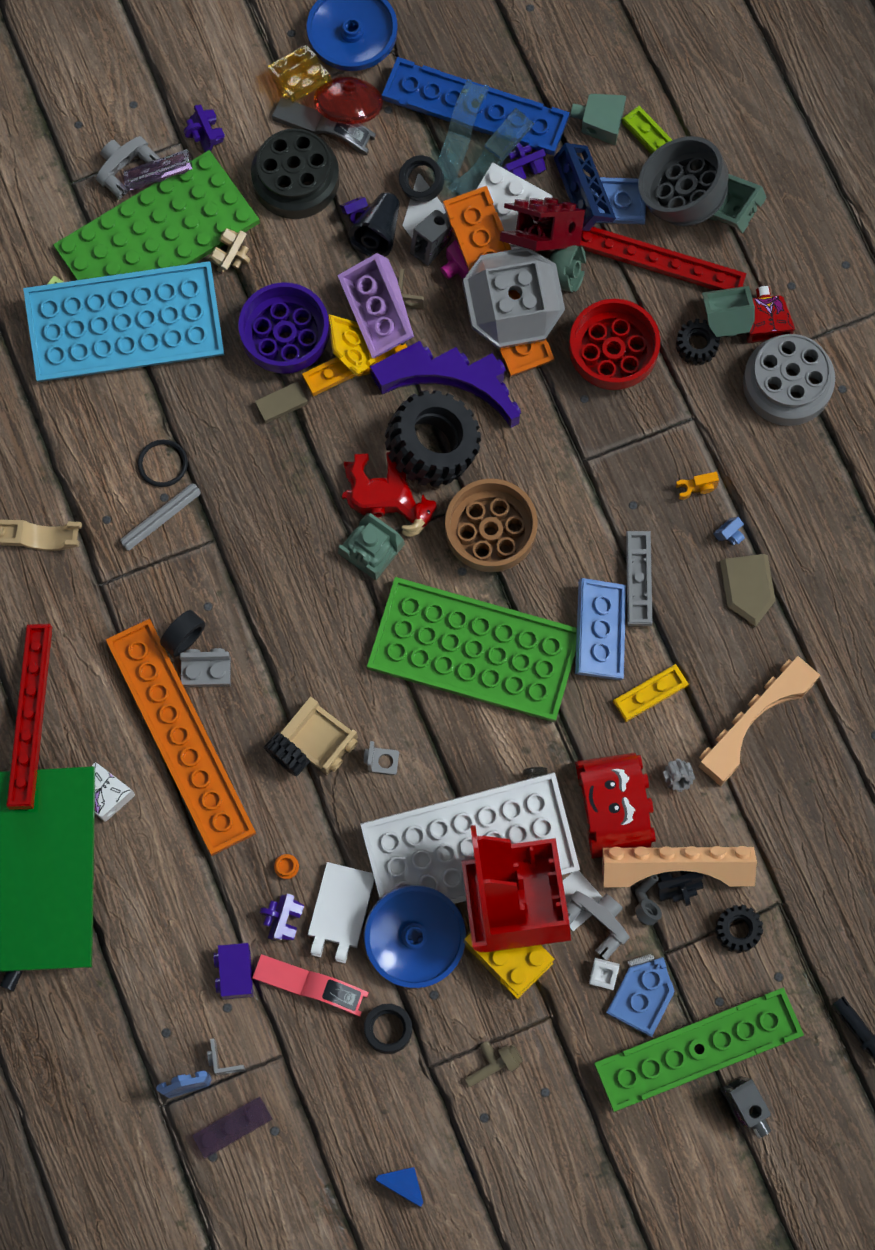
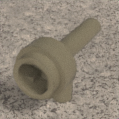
[465,1041,523,1087]

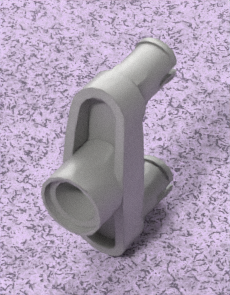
[96,136,162,200]
[567,890,630,961]

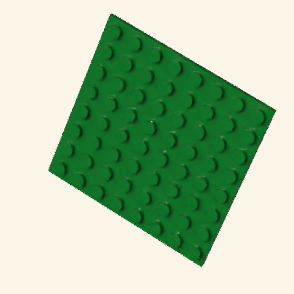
[0,766,95,972]

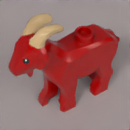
[341,452,437,537]

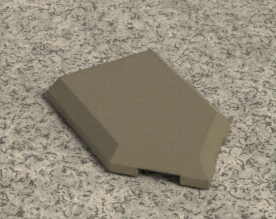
[720,554,776,627]

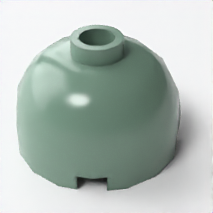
[547,245,586,292]

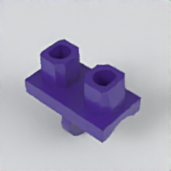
[183,105,225,152]
[503,142,546,180]
[259,894,304,941]

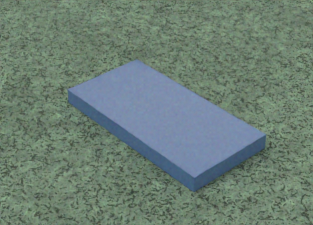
[575,578,626,680]

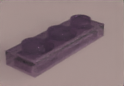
[123,149,193,191]
[192,1097,273,1159]

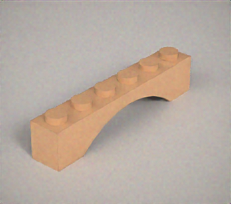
[699,656,820,787]
[602,846,757,887]

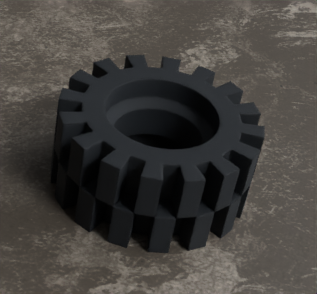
[676,319,720,365]
[264,732,310,777]
[715,905,763,953]

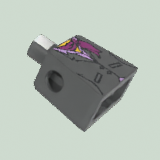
[410,210,453,266]
[720,1076,771,1138]

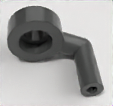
[635,875,662,925]

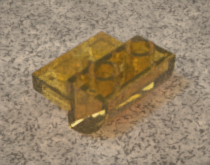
[267,45,332,102]

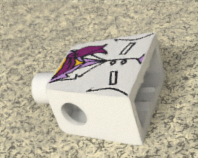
[92,762,135,822]

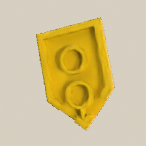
[328,314,376,376]

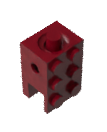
[500,197,585,251]

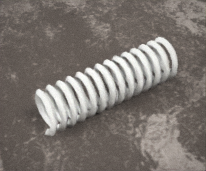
[628,954,654,967]

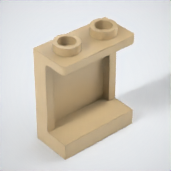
[281,696,358,775]

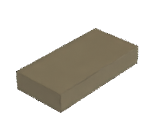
[255,381,308,424]

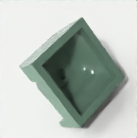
[709,174,767,233]
[702,286,755,337]
[338,513,405,580]

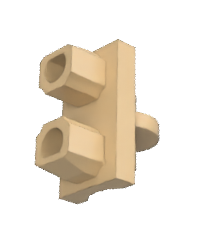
[208,228,251,273]

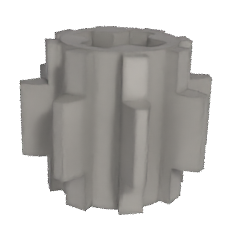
[663,759,695,792]

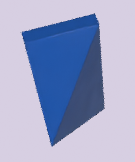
[376,1167,423,1208]

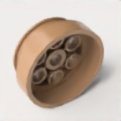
[445,479,538,572]

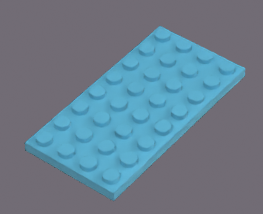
[23,261,225,382]

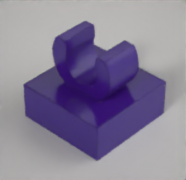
[340,196,368,224]

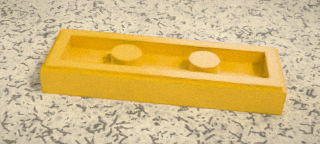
[613,664,689,722]

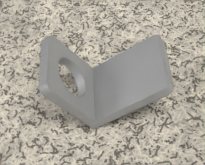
[364,741,399,775]
[207,1038,246,1076]

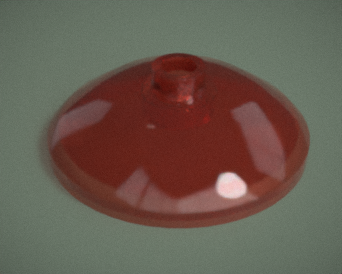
[314,76,383,124]

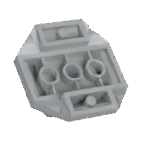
[462,248,565,349]

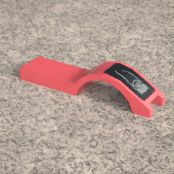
[253,954,369,1017]

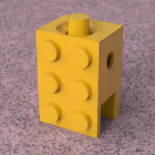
[464,933,555,1000]

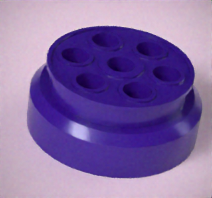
[238,282,329,374]

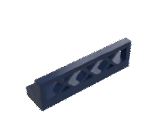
[554,143,616,231]

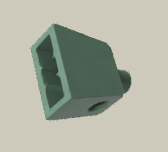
[570,94,626,145]

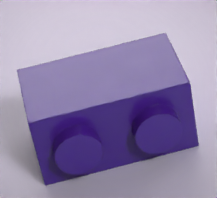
[214,943,253,1000]

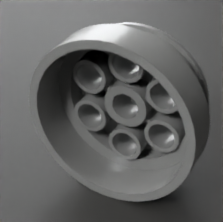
[743,334,835,426]

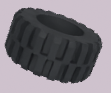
[385,390,481,487]

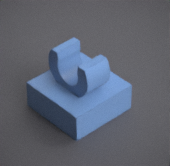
[713,517,745,545]

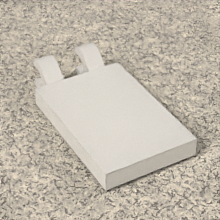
[308,862,375,963]

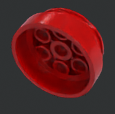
[569,299,660,390]

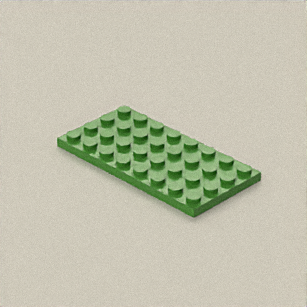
[53,150,260,280]
[367,577,577,723]

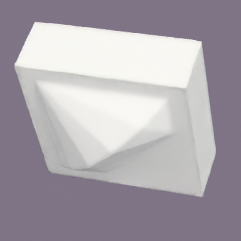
[589,958,620,990]

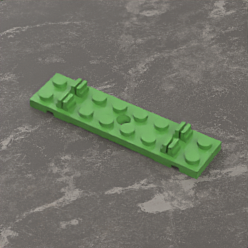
[594,987,804,1113]

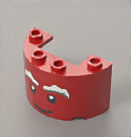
[575,752,656,859]

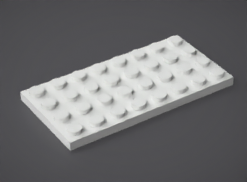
[360,772,580,904]

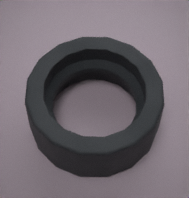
[399,155,444,202]
[160,610,206,657]
[364,1004,412,1054]

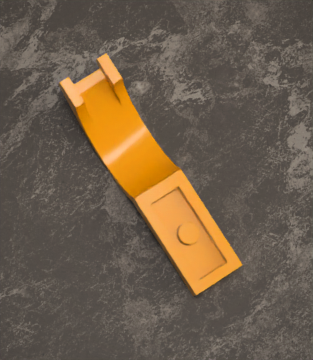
[302,343,407,397]

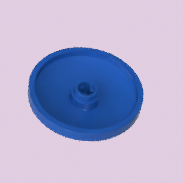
[307,0,398,71]
[364,885,466,988]

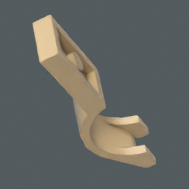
[0,520,82,551]

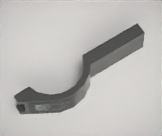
[272,97,376,155]

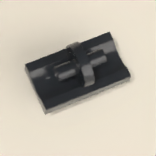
[657,871,704,906]

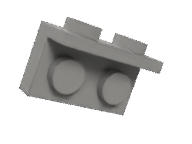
[180,648,231,687]

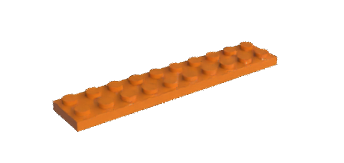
[106,618,256,856]

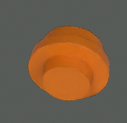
[274,854,299,879]

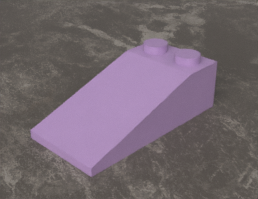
[338,253,414,358]

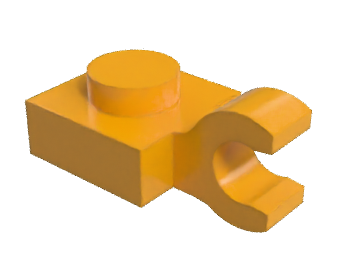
[676,471,719,500]

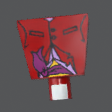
[747,286,795,343]

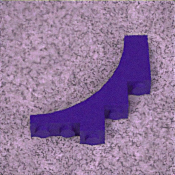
[370,341,521,428]

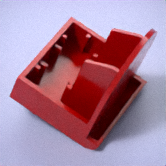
[461,825,571,952]

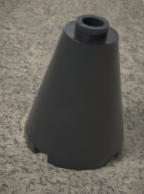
[348,193,400,257]

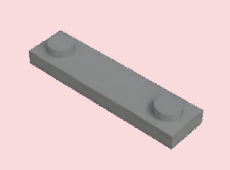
[626,531,652,626]

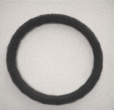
[138,439,188,487]

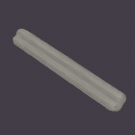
[120,483,201,550]

